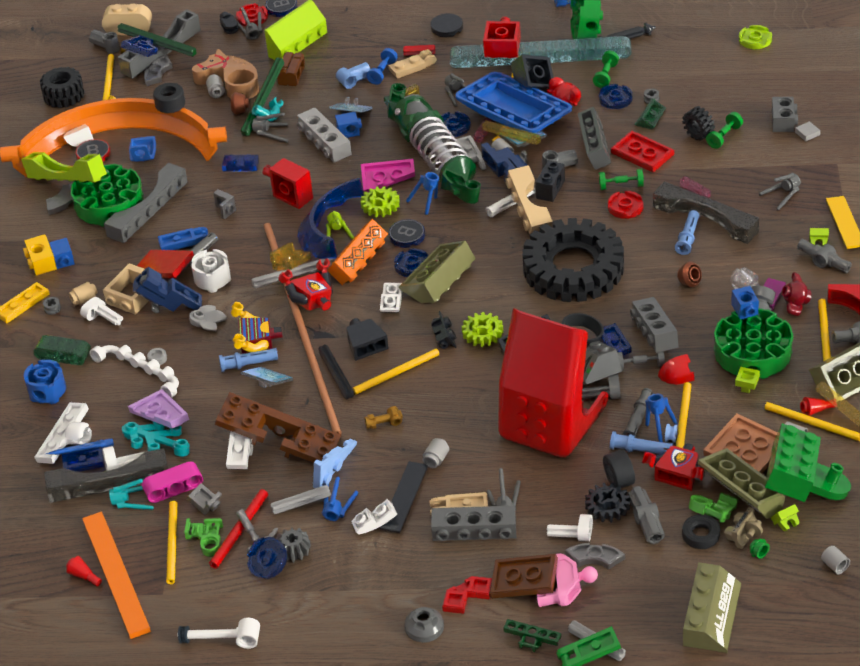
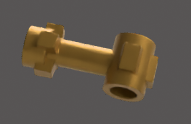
[364,406,403,429]

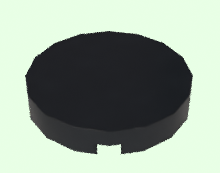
[430,13,463,37]

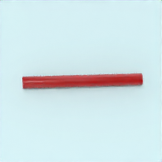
[209,489,268,569]

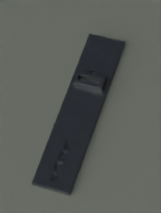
[380,461,428,533]

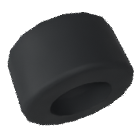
[153,83,185,114]
[603,449,636,488]

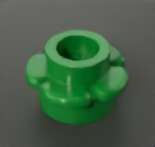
[750,538,769,559]

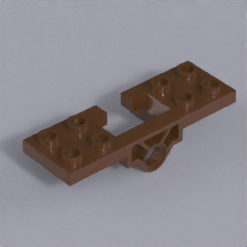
[215,392,341,463]

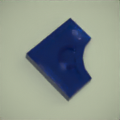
[121,35,158,57]

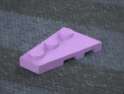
[128,389,189,428]

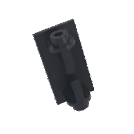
[431,311,457,349]

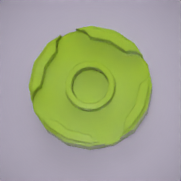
[739,25,772,49]

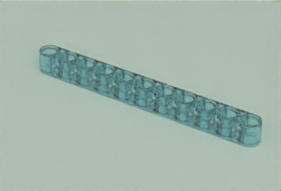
[450,36,632,68]

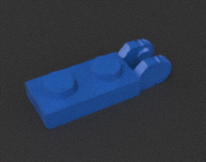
[158,226,208,250]

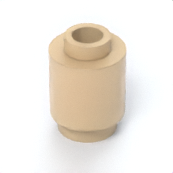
[68,282,98,306]

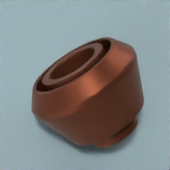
[231,92,250,115]
[677,262,702,287]

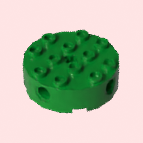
[570,0,603,41]
[70,164,144,227]
[713,308,793,379]

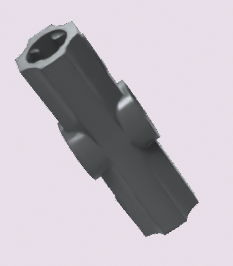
[628,486,665,544]

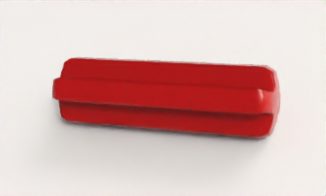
[403,45,436,56]

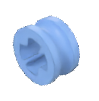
[665,424,678,443]

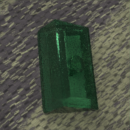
[634,98,666,129]

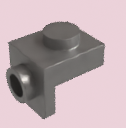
[213,189,236,219]
[186,483,222,515]

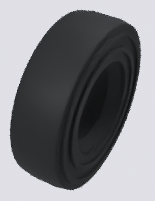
[682,514,720,549]

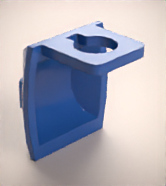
[129,136,156,162]

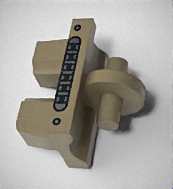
[724,507,763,549]

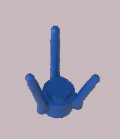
[406,172,440,215]
[645,394,678,442]
[322,477,358,521]

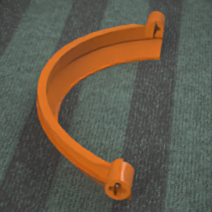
[0,98,227,177]

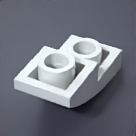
[380,283,403,312]
[351,499,397,534]

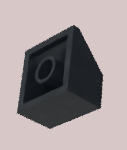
[511,55,554,89]

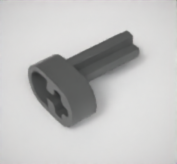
[582,373,621,399]

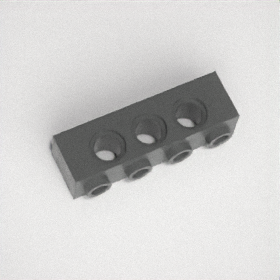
[578,107,611,170]
[630,297,679,353]
[431,506,516,541]

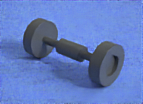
[617,351,665,371]

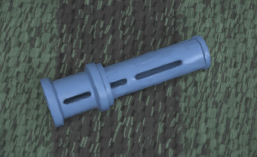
[675,210,700,255]
[219,348,278,372]
[610,431,673,454]

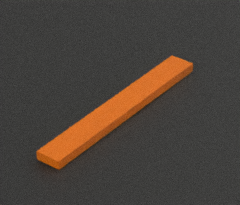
[82,511,151,639]

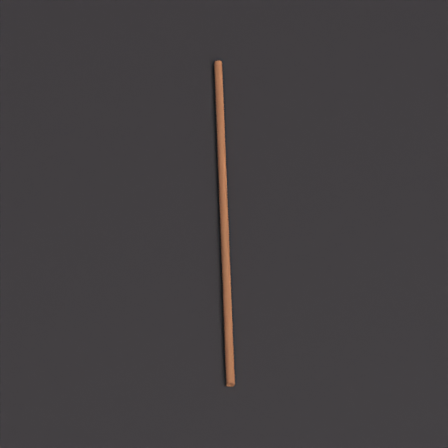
[264,223,341,434]

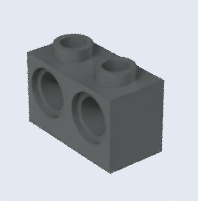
[772,97,798,132]

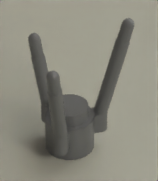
[237,7,263,40]
[444,73,466,107]
[252,113,288,143]
[759,172,801,210]
[487,468,521,507]

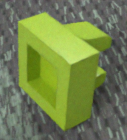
[809,228,829,245]
[735,367,760,393]
[771,504,799,531]

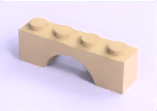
[506,165,553,234]

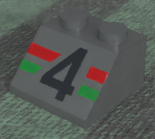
[583,341,622,384]

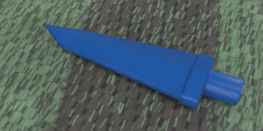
[46,438,114,455]

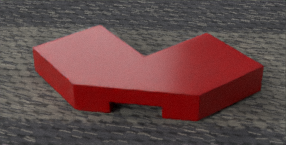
[442,576,492,614]

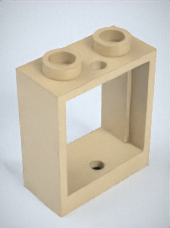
[103,263,149,315]

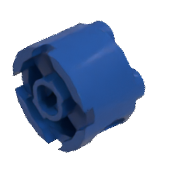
[24,360,66,404]

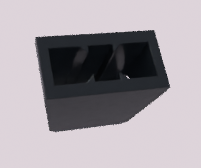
[346,318,389,361]

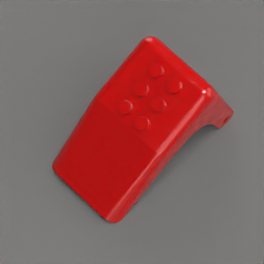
[498,308,608,458]

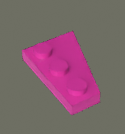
[361,159,415,193]

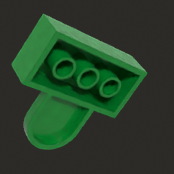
[765,423,851,502]

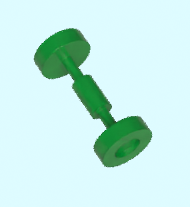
[593,51,619,88]
[706,112,743,149]
[599,169,644,190]

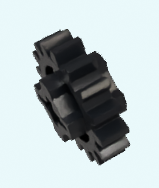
[585,483,630,523]

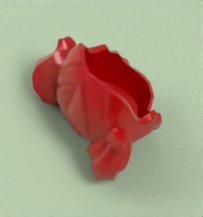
[547,77,581,106]

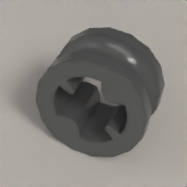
[644,89,659,105]
[43,297,61,315]

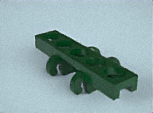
[503,619,562,652]

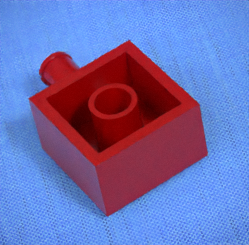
[483,17,521,58]
[262,158,313,209]

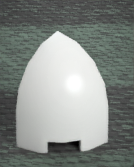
[63,124,93,147]

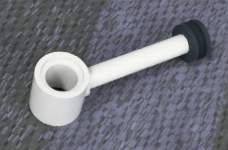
[177,618,260,649]

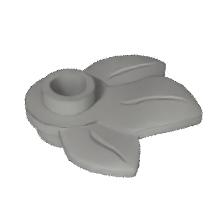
[189,305,227,331]

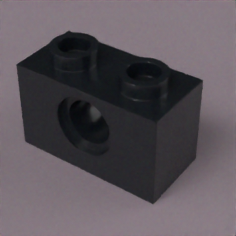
[535,161,565,202]

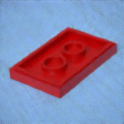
[611,131,674,172]
[137,250,195,278]

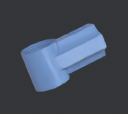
[336,62,370,89]

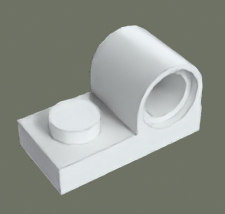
[226,431,253,469]

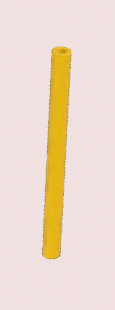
[102,54,114,101]
[818,299,831,361]
[352,348,439,395]
[676,382,691,448]
[764,402,860,441]
[166,501,177,584]

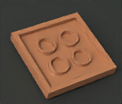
[703,413,778,474]

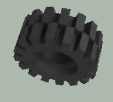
[682,106,715,141]

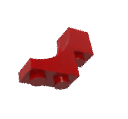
[827,284,860,315]

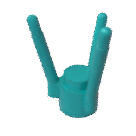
[109,479,154,510]

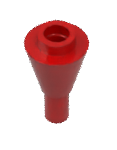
[800,397,838,416]
[66,556,102,587]

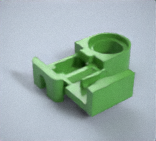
[689,492,738,522]
[184,518,223,557]

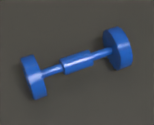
[366,48,398,85]

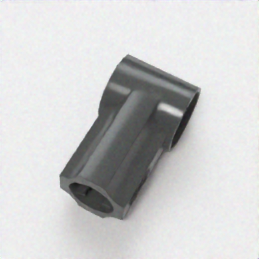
[89,29,120,54]
[542,149,578,170]

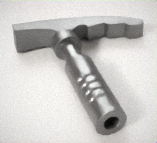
[236,509,278,555]

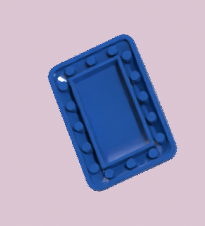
[455,72,572,133]

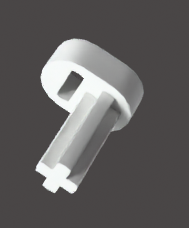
[80,297,123,326]
[102,446,147,475]
[547,514,593,542]

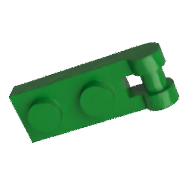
[556,626,621,666]

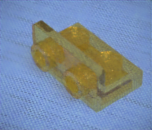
[270,242,312,270]

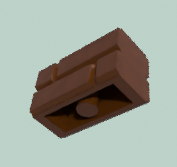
[277,52,305,86]

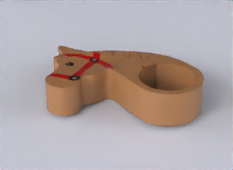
[192,49,259,99]

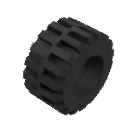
[40,67,85,108]

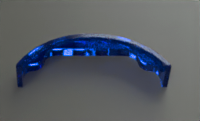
[297,178,364,259]

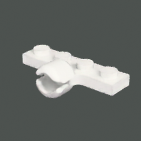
[35,402,92,464]

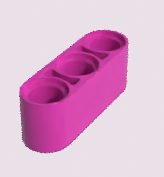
[141,462,203,503]

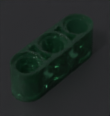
[33,335,91,365]

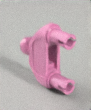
[537,553,598,607]

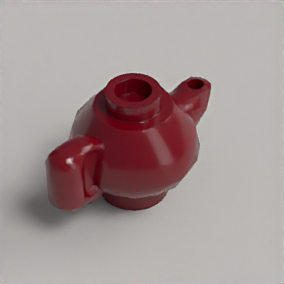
[781,272,811,316]

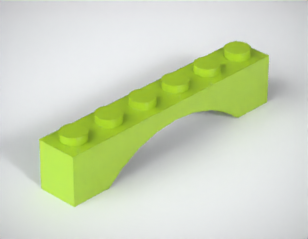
[21,152,107,183]

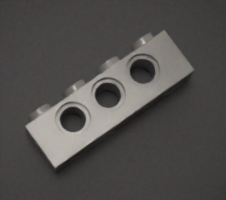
[297,108,352,162]

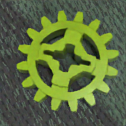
[361,186,400,218]
[462,312,504,347]

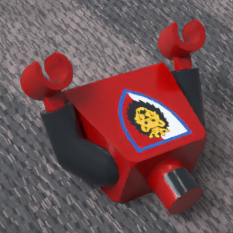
[278,258,333,311]
[641,443,705,491]

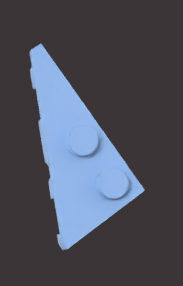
[313,439,357,488]

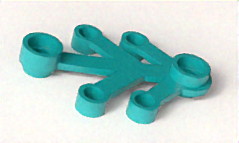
[122,421,190,457]

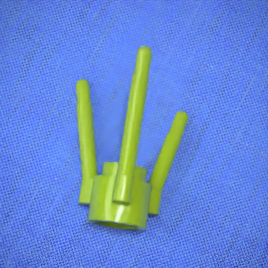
[325,211,354,251]

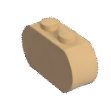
[102,4,152,35]

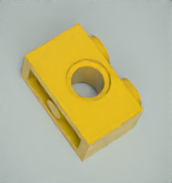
[23,234,57,275]

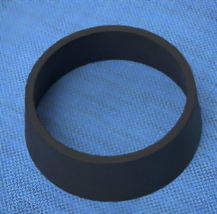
[562,313,604,347]

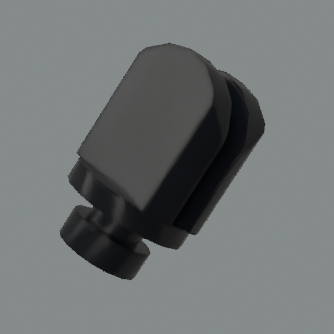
[220,12,239,34]

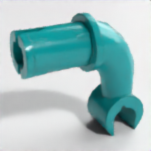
[252,97,283,122]

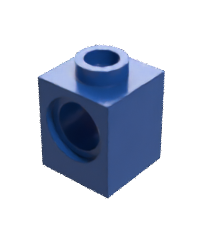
[335,112,362,138]
[49,238,75,269]
[731,286,759,319]

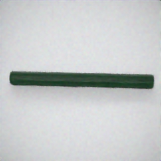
[117,23,197,57]
[240,57,284,136]

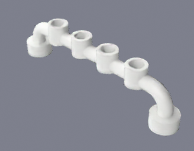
[90,345,179,398]

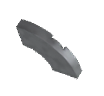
[144,55,173,86]
[46,184,73,215]
[565,543,625,570]

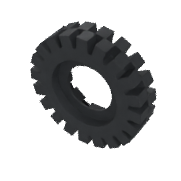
[522,218,624,302]

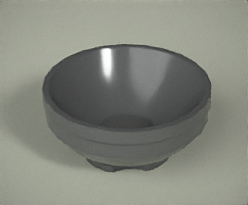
[405,607,444,643]

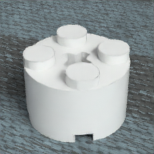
[191,249,231,293]

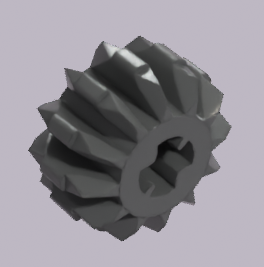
[277,528,311,563]

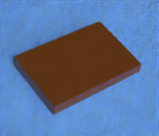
[490,553,558,599]

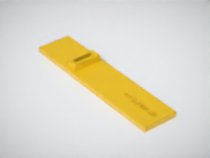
[826,196,860,249]

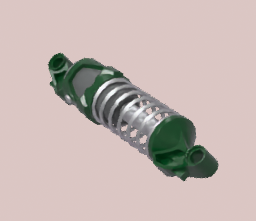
[383,83,481,204]

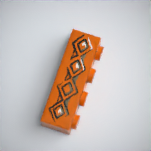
[327,219,388,285]

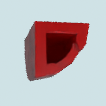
[658,354,695,385]

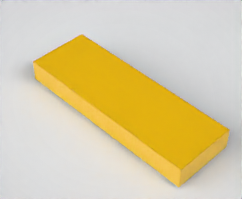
[0,282,50,323]

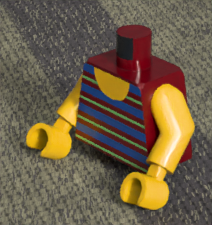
[231,302,283,354]

